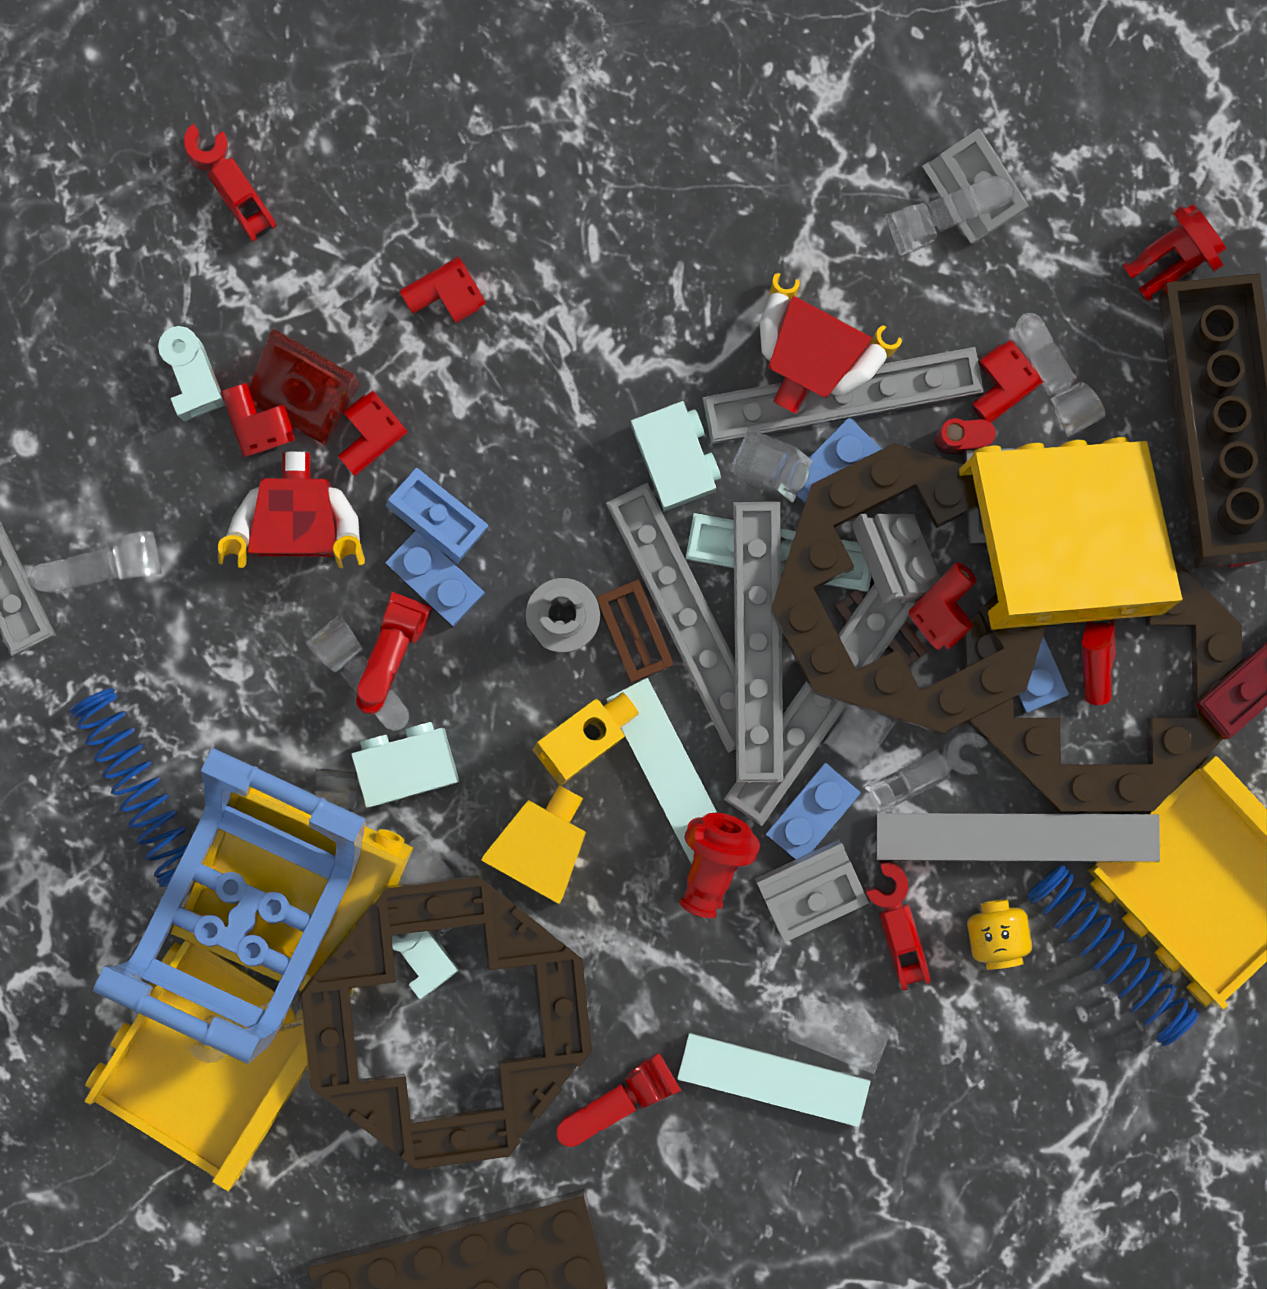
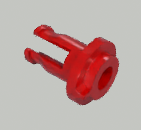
[1122,204,1227,302]
[679,812,760,918]

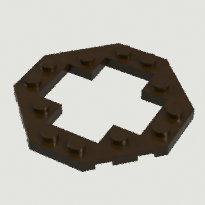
[770,443,1046,735]
[963,557,1243,812]
[300,875,592,1170]

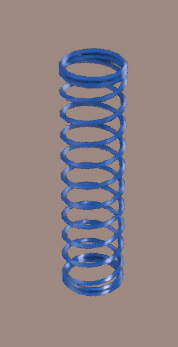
[69,688,203,887]
[1027,865,1199,1046]

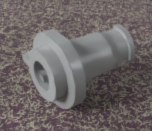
[526,578,600,653]

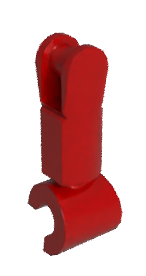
[184,123,277,242]
[356,592,432,714]
[865,861,931,991]
[557,1053,682,1147]

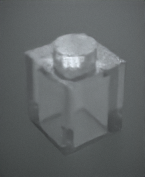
[729,429,813,502]
[821,704,895,770]

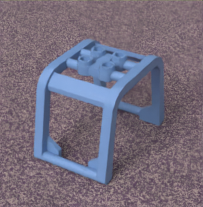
[93,748,366,1064]

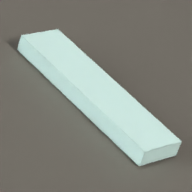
[685,513,871,593]
[606,678,717,865]
[677,1033,871,1127]

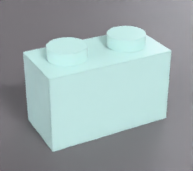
[631,401,721,512]
[351,722,460,808]

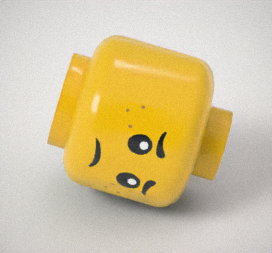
[967,899,1032,970]

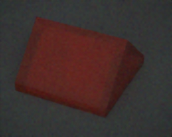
[249,329,361,445]

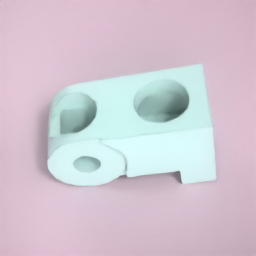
[158,326,225,422]
[391,931,460,999]

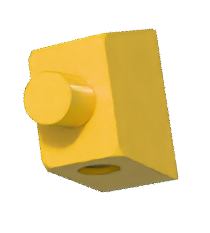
[532,692,639,786]
[481,785,586,904]

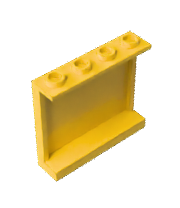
[959,437,1182,630]
[1087,756,1267,1010]
[171,787,414,997]
[85,940,308,1191]

